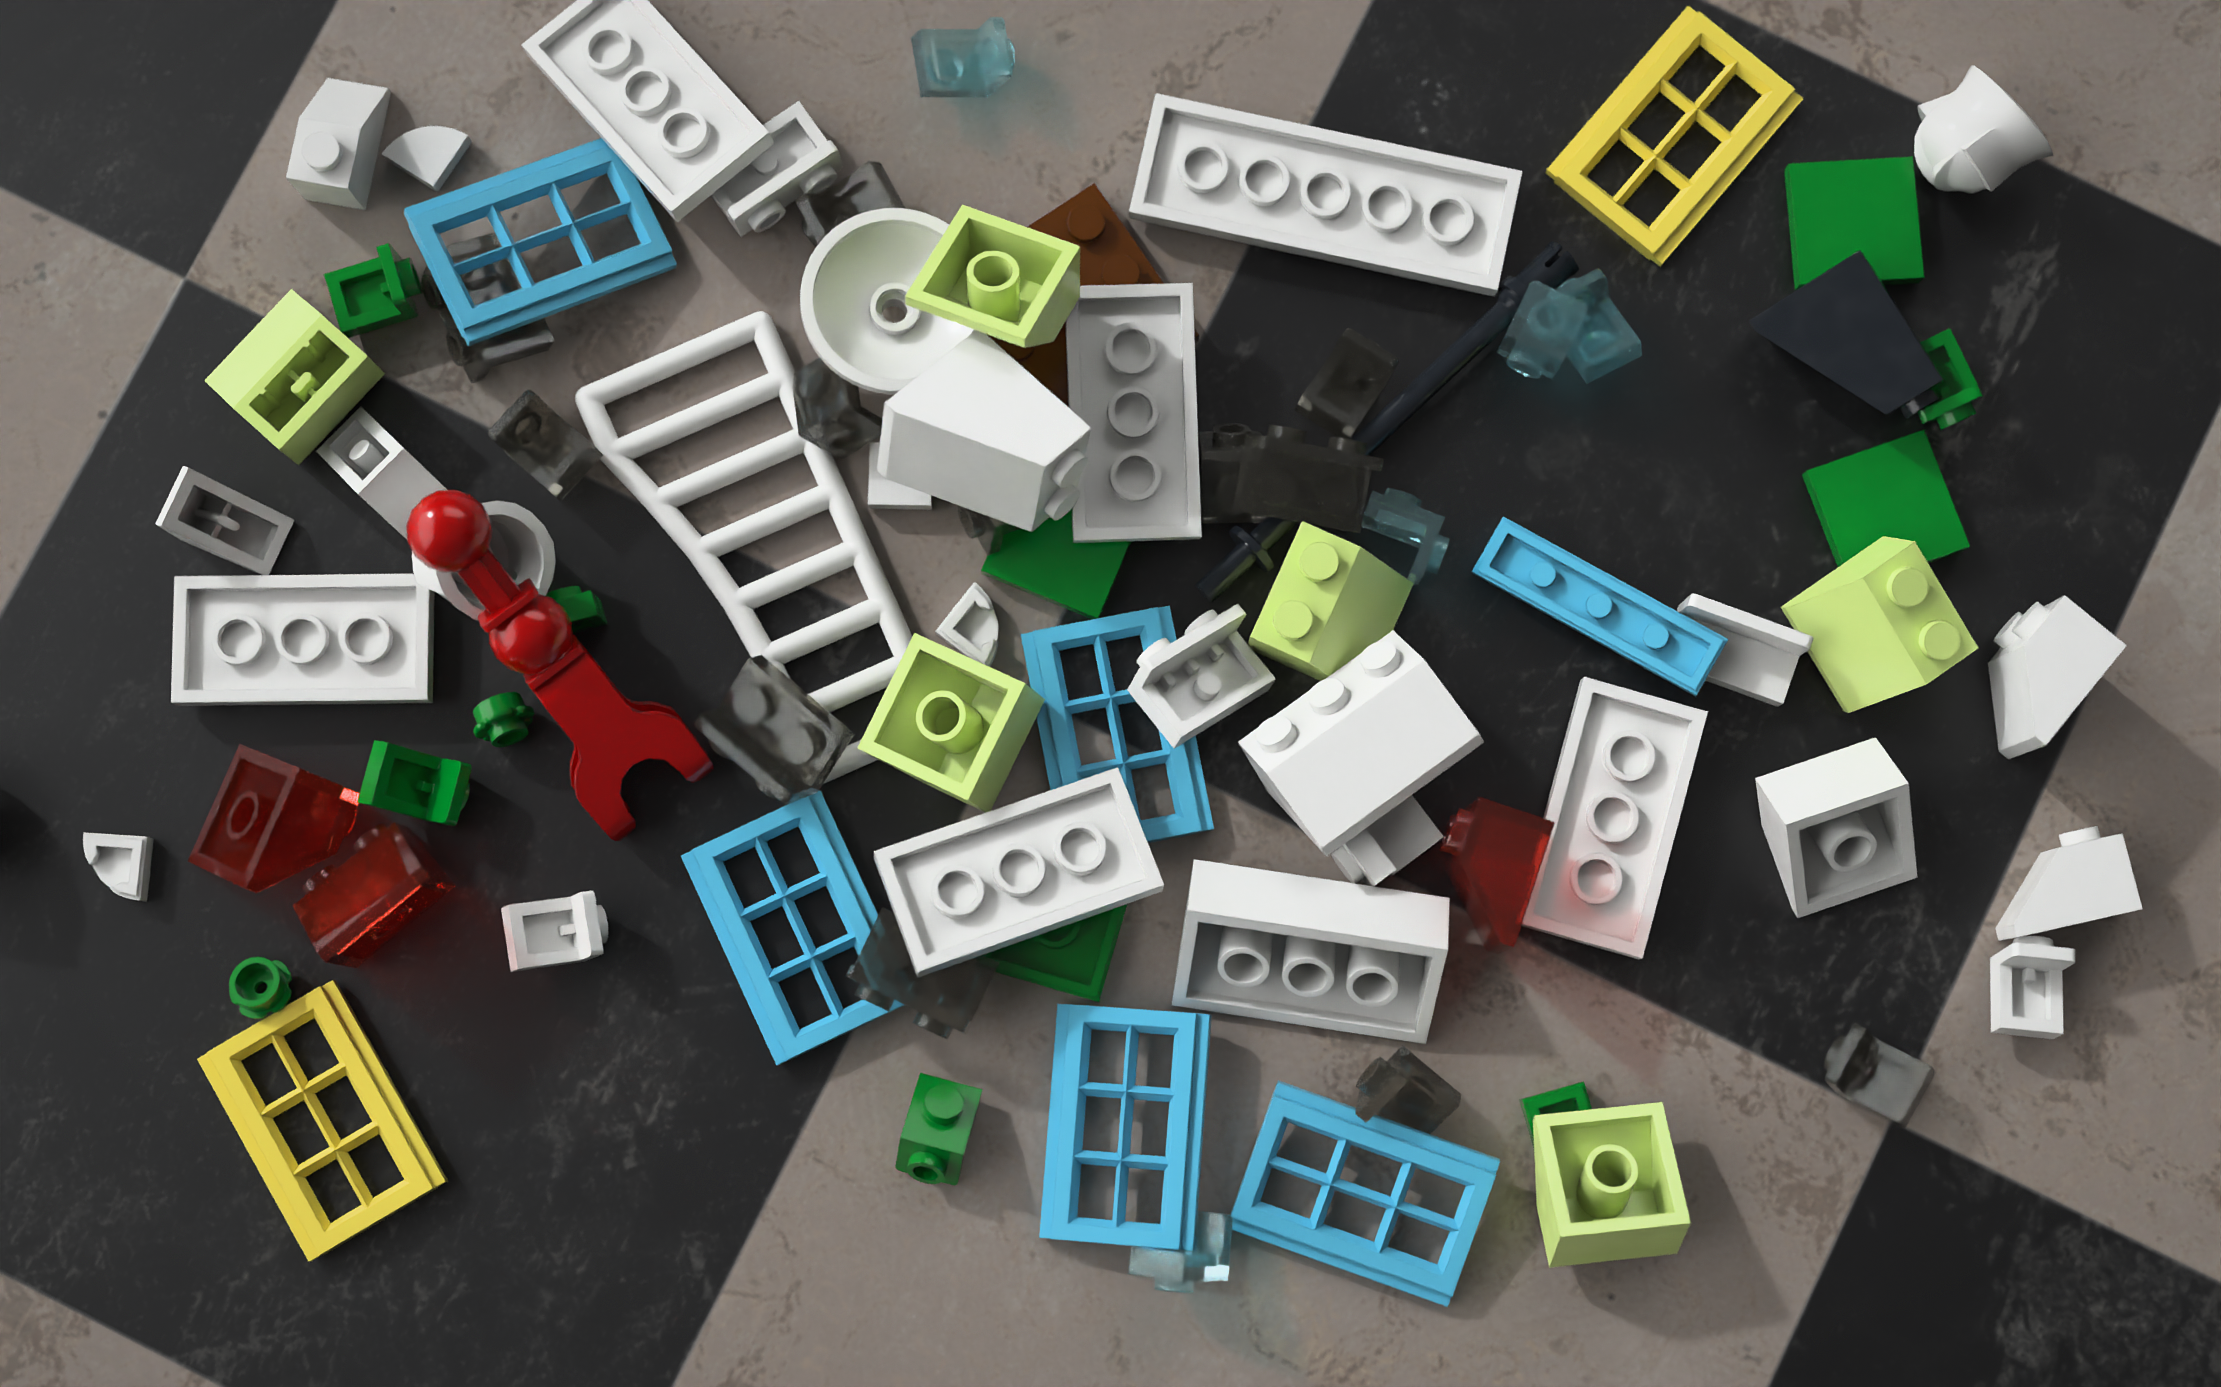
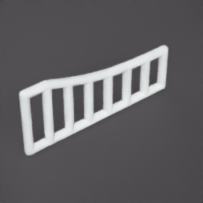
[575,311,912,785]

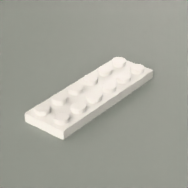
[1129,93,1522,297]

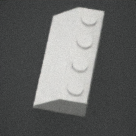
[1172,859,1450,1044]

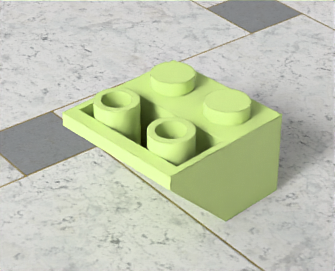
[204,289,385,465]

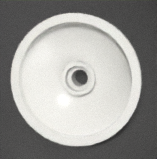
[800,208,974,395]

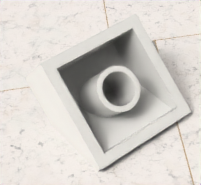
[1988,595,2127,759]
[1755,737,1917,918]

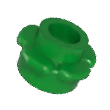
[473,692,535,747]
[229,957,292,1019]

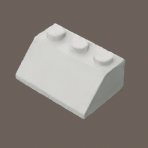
[1238,631,1484,857]

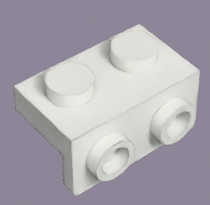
[711,101,843,237]
[1127,604,1276,749]

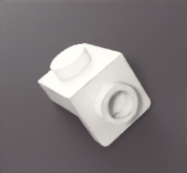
[1331,829,1396,886]
[501,891,608,972]
[1990,936,2075,1039]

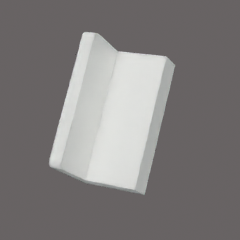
[1677,594,1814,707]

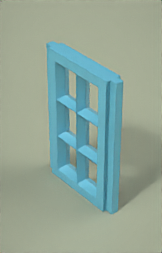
[404,138,677,346]
[1020,606,1214,843]
[681,791,917,1066]
[1039,1004,1212,1251]
[1226,1080,1500,1307]

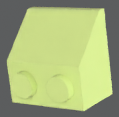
[905,205,1080,348]
[1248,521,1414,681]
[1781,536,1978,713]
[857,633,1045,813]
[1533,1102,1691,1268]

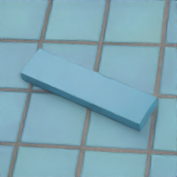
[1472,517,1728,696]

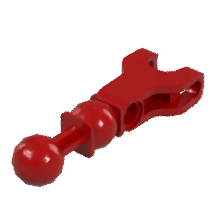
[406,490,714,841]

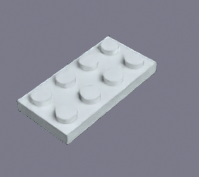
[522,0,774,222]
[1066,283,1202,543]
[171,574,434,706]
[1515,677,1708,959]
[874,767,1164,977]

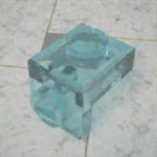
[911,17,1015,97]
[1545,269,1642,384]
[1496,281,1588,379]
[1359,488,1450,586]
[1129,1210,1233,1293]

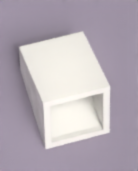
[877,330,1091,532]

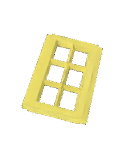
[1545,6,1804,267]
[197,980,448,1262]

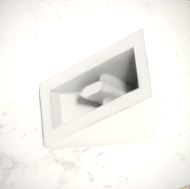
[156,466,294,575]

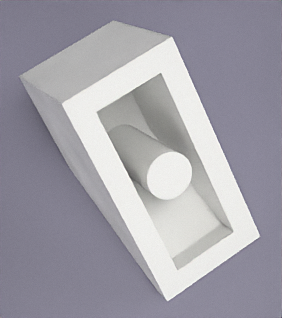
[286,78,391,210]
[317,407,447,539]
[1995,826,2142,941]

